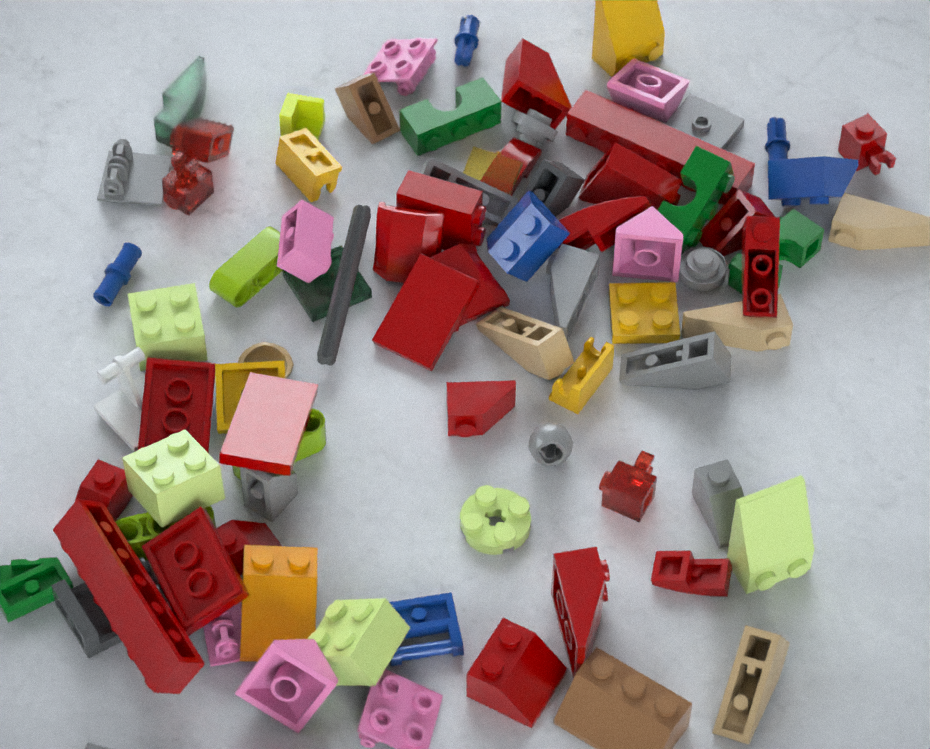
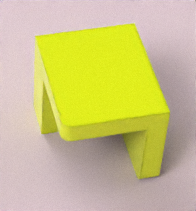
[279,93,325,140]

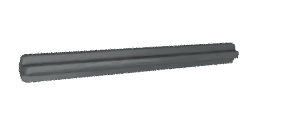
[317,204,371,366]

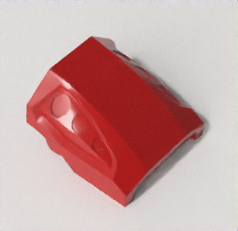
[373,202,445,283]
[431,243,510,333]

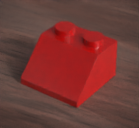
[466,617,567,728]

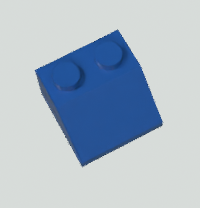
[768,156,858,207]
[487,190,570,282]

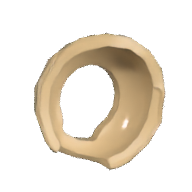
[238,342,294,379]

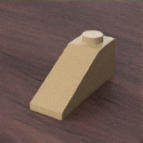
[828,193,930,251]
[681,294,793,352]
[476,307,575,380]
[712,625,790,745]

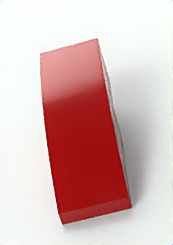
[559,196,651,253]

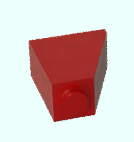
[501,38,572,130]
[578,142,682,210]

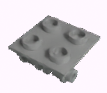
[97,139,172,206]

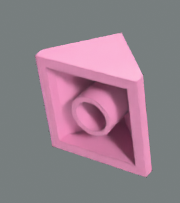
[607,58,690,123]
[612,206,683,282]
[235,639,338,734]

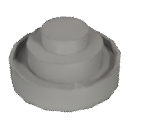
[512,109,558,146]
[679,246,727,291]

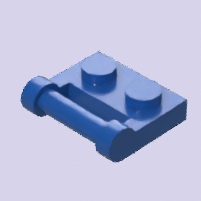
[389,592,464,667]

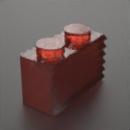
[170,117,234,163]

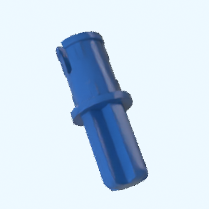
[454,15,480,67]
[765,117,790,160]

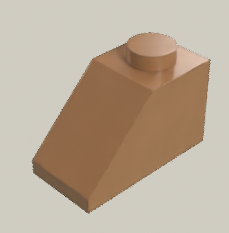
[334,73,401,144]

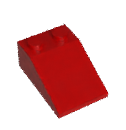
[551,546,610,678]

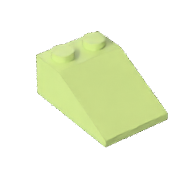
[727,475,814,594]

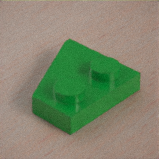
[0,557,74,623]

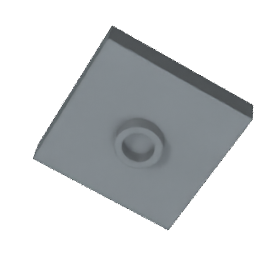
[665,94,745,150]

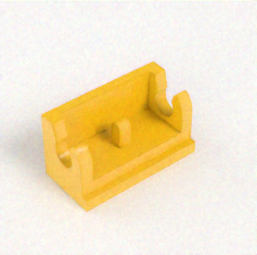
[275,128,342,202]
[548,337,615,414]

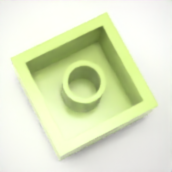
[128,283,208,371]
[122,430,225,527]
[308,598,410,686]

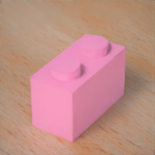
[277,200,334,283]

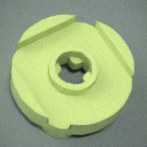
[460,485,531,555]

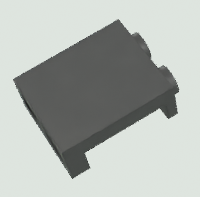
[51,557,169,659]

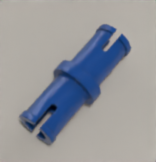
[93,242,142,307]

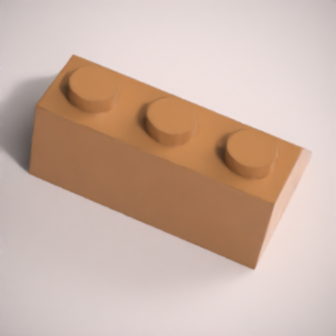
[553,647,692,749]

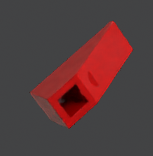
[742,216,780,318]

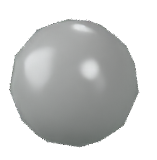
[528,423,573,466]

